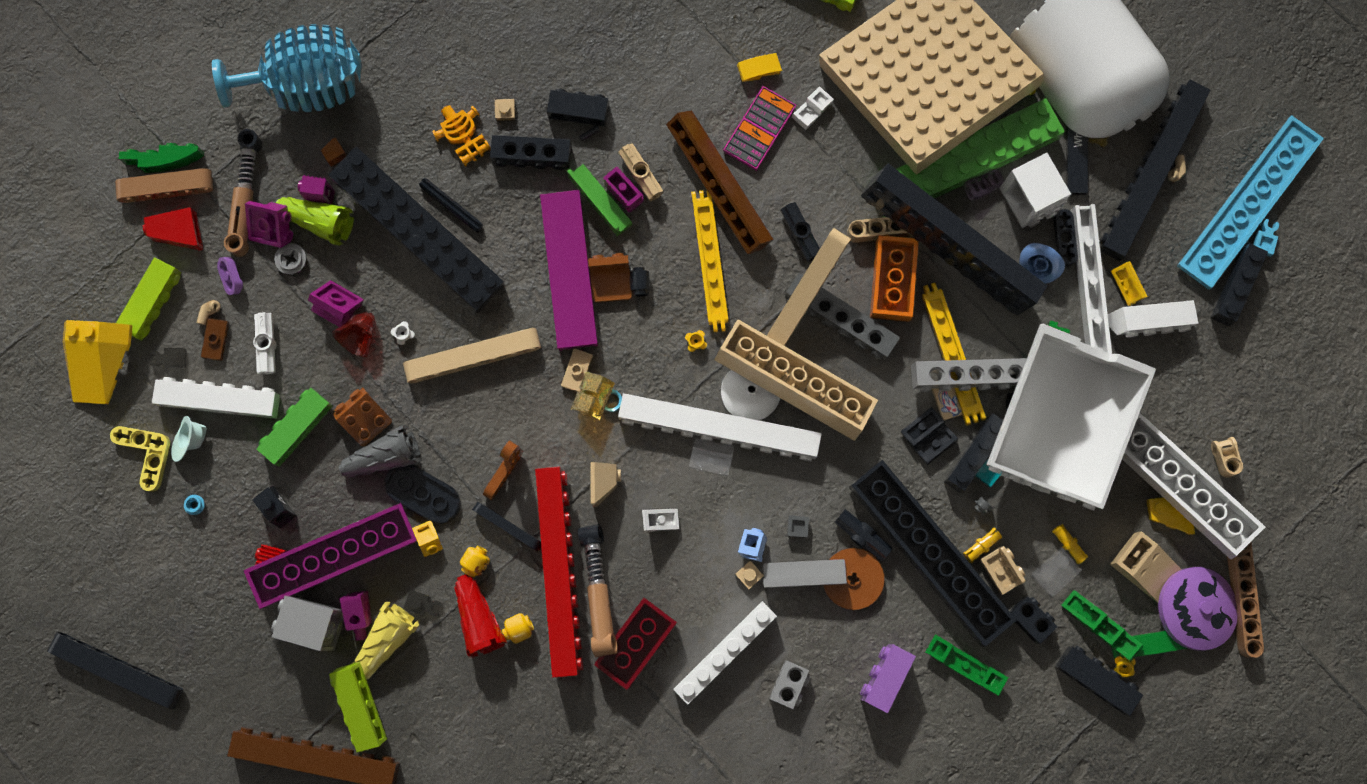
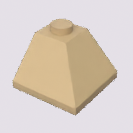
[591,462,621,507]

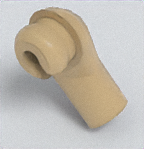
[1167,155,1186,182]
[196,300,221,326]

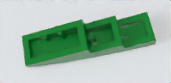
[1061,590,1144,662]

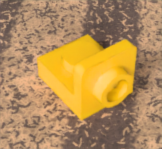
[412,520,443,557]

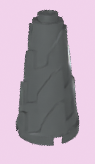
[339,425,421,478]

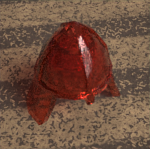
[332,312,376,357]

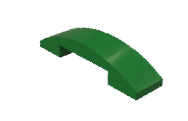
[1112,631,1188,659]
[925,634,1009,696]

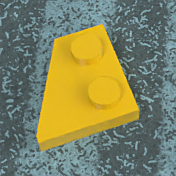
[1147,498,1195,535]

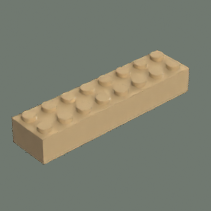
[714,320,878,441]

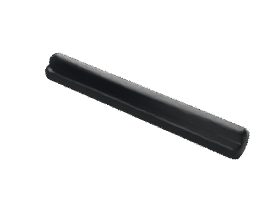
[419,178,483,232]

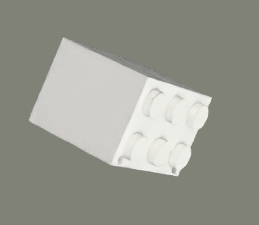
[1000,153,1071,229]

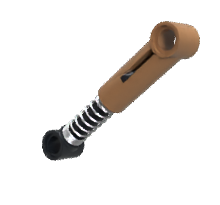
[224,129,262,257]
[578,524,618,657]

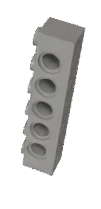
[911,358,1027,392]

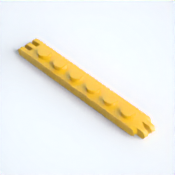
[691,190,729,332]
[922,283,986,426]

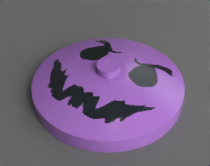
[1158,567,1237,650]

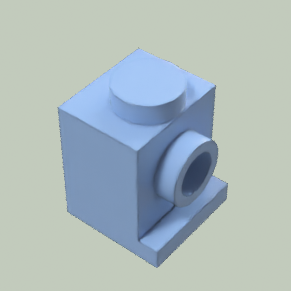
[738,528,767,562]

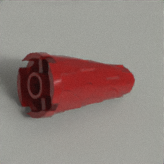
[454,574,507,658]

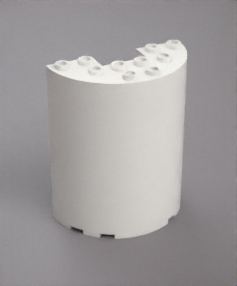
[987,324,1156,510]

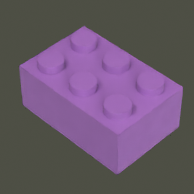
[860,644,916,713]

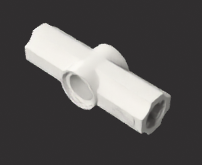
[253,312,277,375]

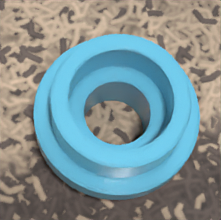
[184,495,205,515]

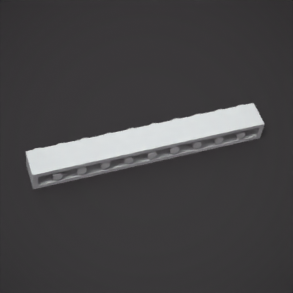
[618,393,821,461]

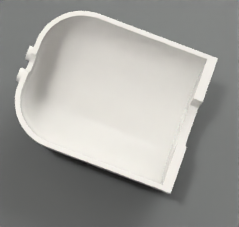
[1009,0,1169,138]

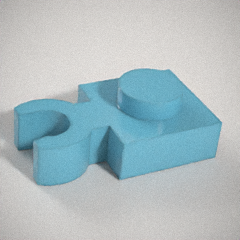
[1253,219,1279,257]

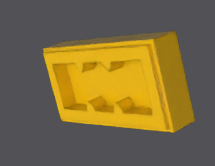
[1111,261,1148,306]

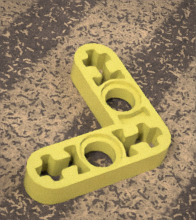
[110,426,170,492]

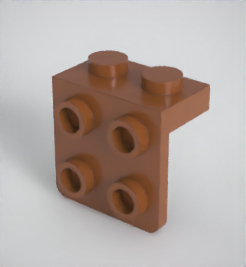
[588,253,632,303]
[333,387,392,446]

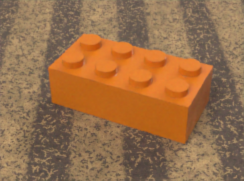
[870,235,919,322]

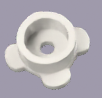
[391,322,415,345]

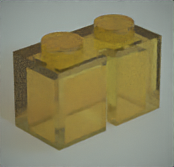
[571,372,615,420]

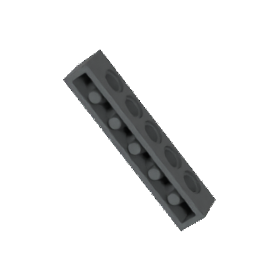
[785,273,900,361]

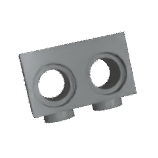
[769,660,811,709]

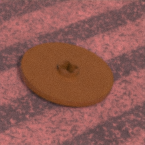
[823,548,884,610]

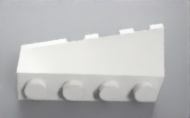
[1108,300,1199,337]

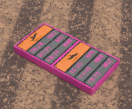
[723,86,796,171]

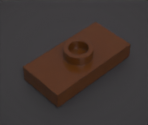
[201,319,229,361]

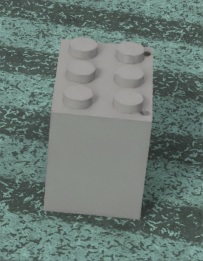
[271,596,344,651]

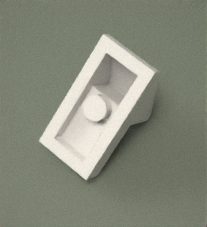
[642,509,679,532]

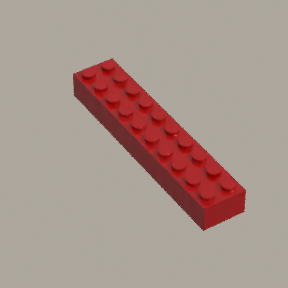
[535,466,583,678]

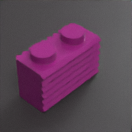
[603,167,643,213]
[298,175,335,205]

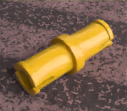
[1052,524,1088,564]
[963,528,1002,563]

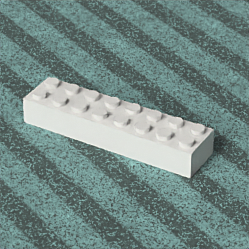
[1122,413,1265,559]

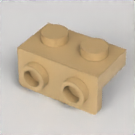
[979,546,1026,595]

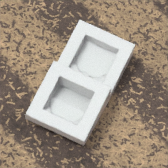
[792,87,834,130]

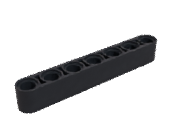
[47,631,184,709]

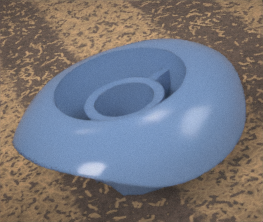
[1019,243,1065,284]

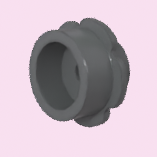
[975,497,993,515]

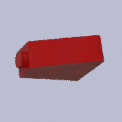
[143,207,203,251]

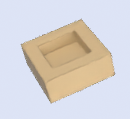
[495,99,515,121]
[735,561,764,590]

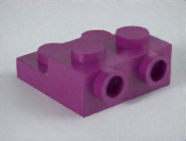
[245,201,293,248]

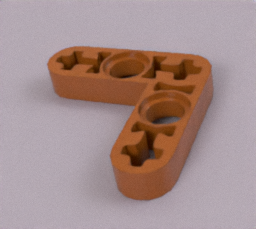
[483,441,523,500]

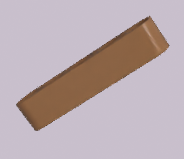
[115,169,213,203]

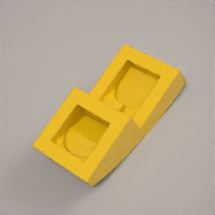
[737,53,782,82]

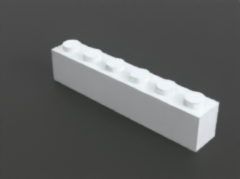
[152,377,280,419]
[673,601,777,704]

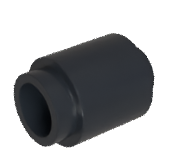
[629,267,650,297]

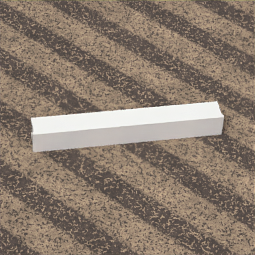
[1070,204,1112,354]

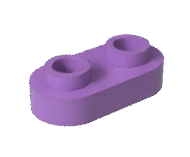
[217,257,243,295]

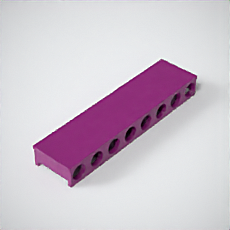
[540,190,598,351]

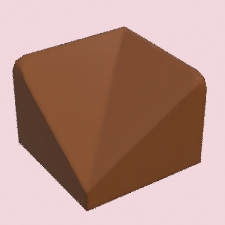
[321,137,347,167]

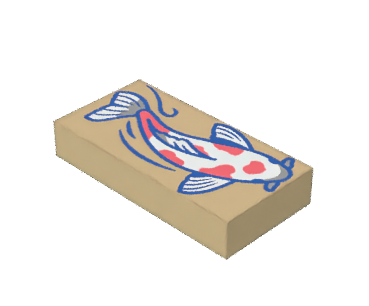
[932,380,962,421]

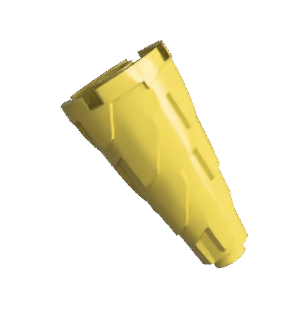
[353,602,419,680]

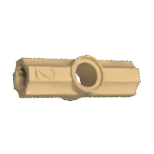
[618,143,664,202]

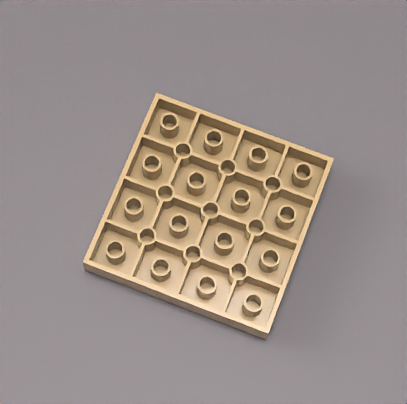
[819,0,1044,175]

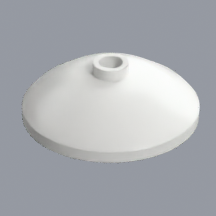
[721,370,780,420]

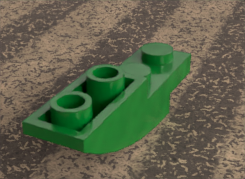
[118,143,204,173]

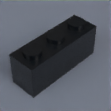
[547,89,609,127]

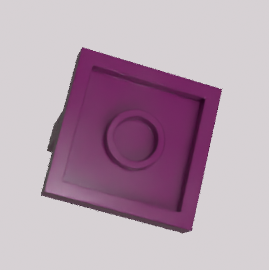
[308,280,364,330]

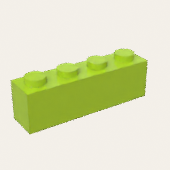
[116,257,182,341]
[329,662,387,752]

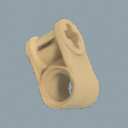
[1211,437,1243,478]

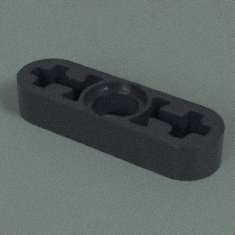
[1054,209,1078,267]

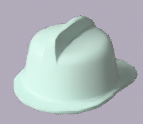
[171,416,207,462]

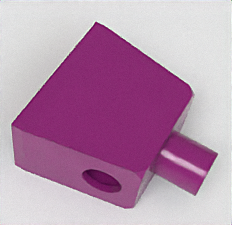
[340,590,372,641]

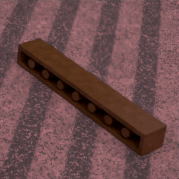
[666,110,774,254]
[227,727,400,784]

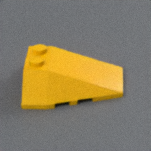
[62,320,133,404]

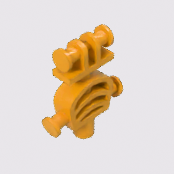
[433,105,491,167]

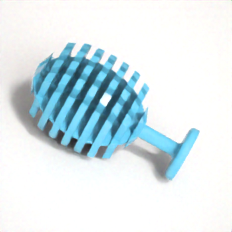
[212,24,362,112]

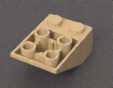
[1110,531,1182,603]

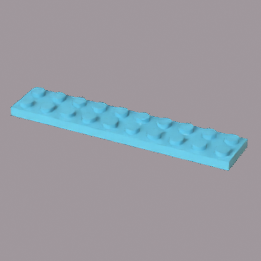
[1177,115,1324,290]

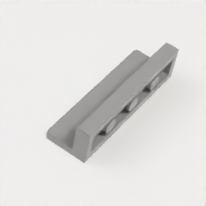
[763,559,847,588]

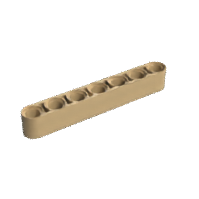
[767,228,851,346]
[403,328,541,383]

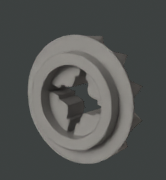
[274,243,307,275]

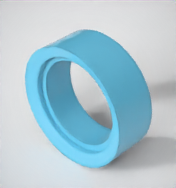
[600,389,622,412]

